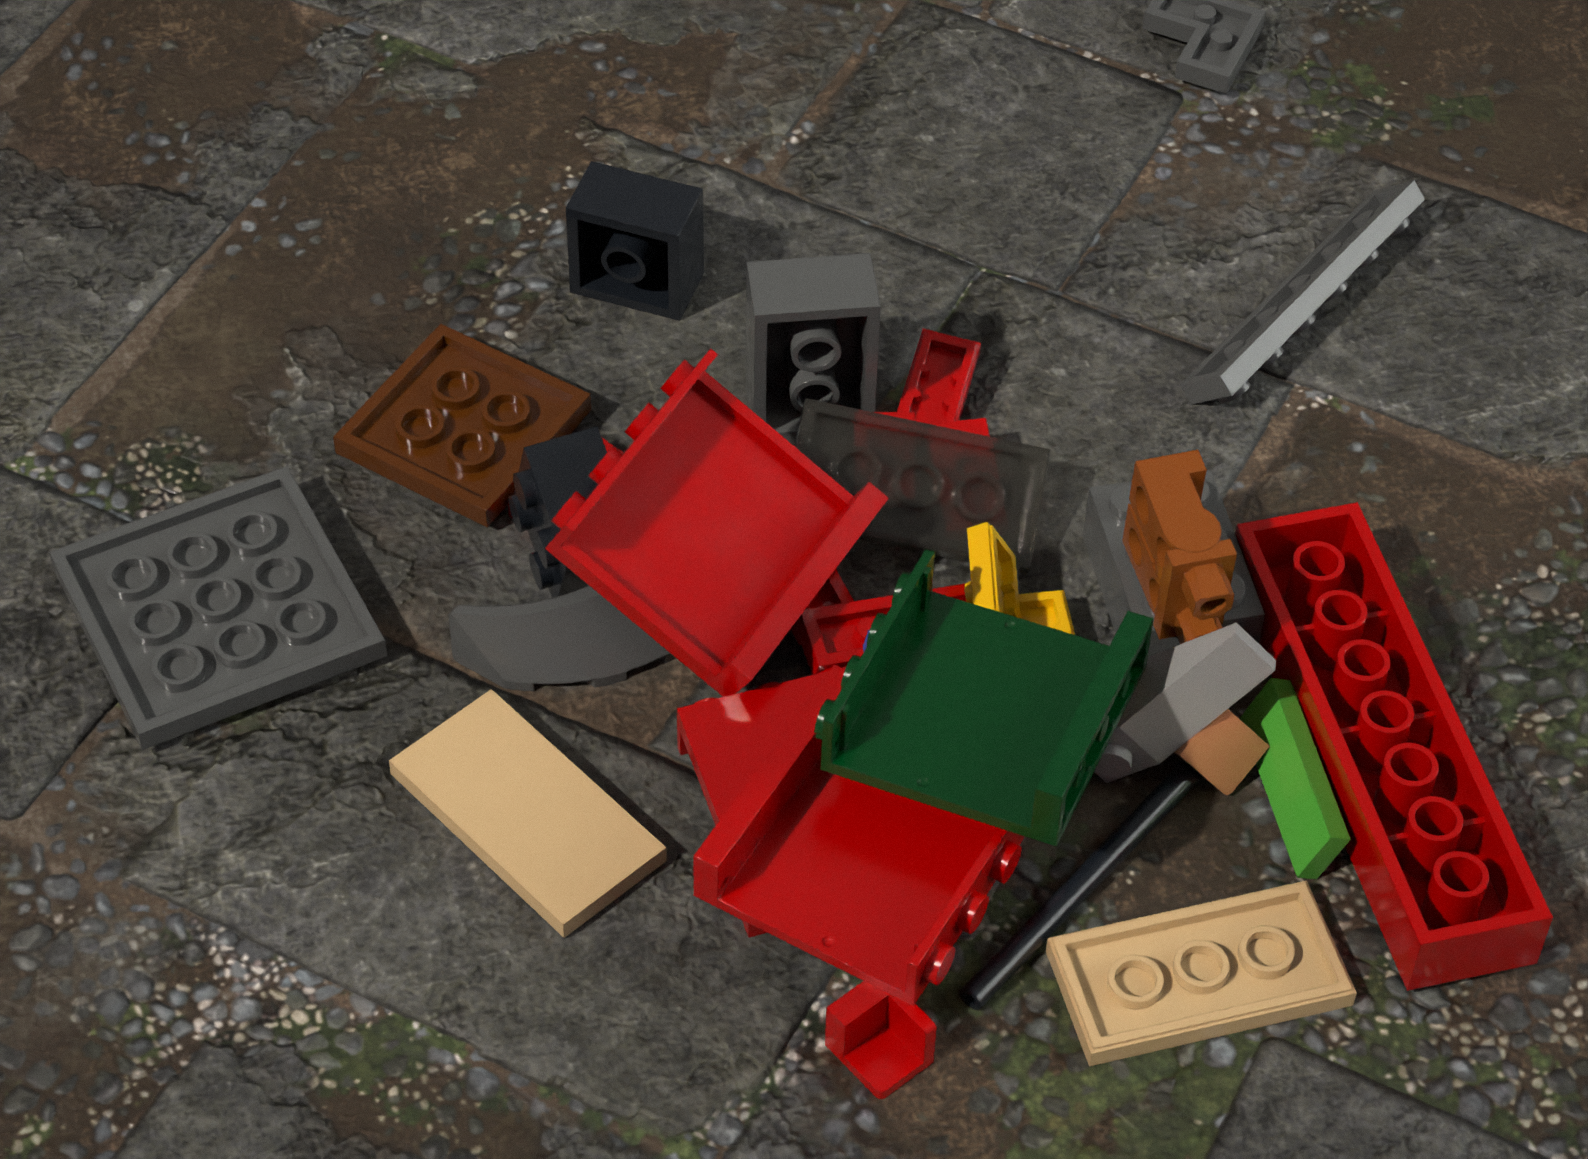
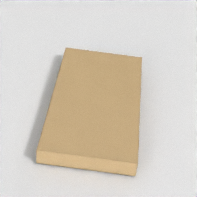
[389,689,667,938]
[1046,880,1357,1067]

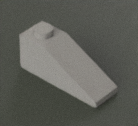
[1094,623,1276,783]

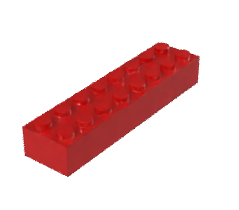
[1235,502,1553,991]

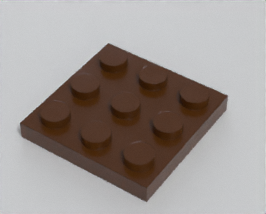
[333,324,591,528]

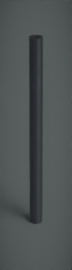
[959,760,1203,1010]

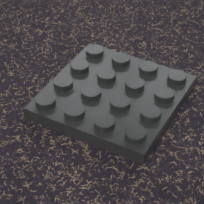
[49,466,387,750]

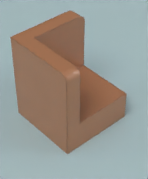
[1173,709,1270,795]

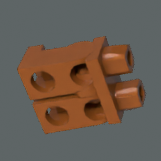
[1122,450,1237,644]

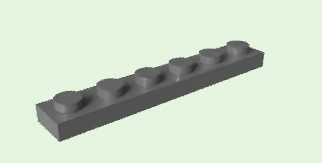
[1180,180,1425,404]

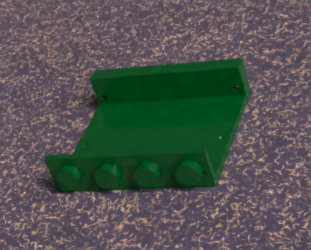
[814,549,1154,846]

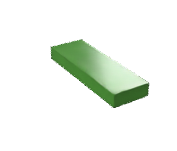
[1239,678,1351,880]

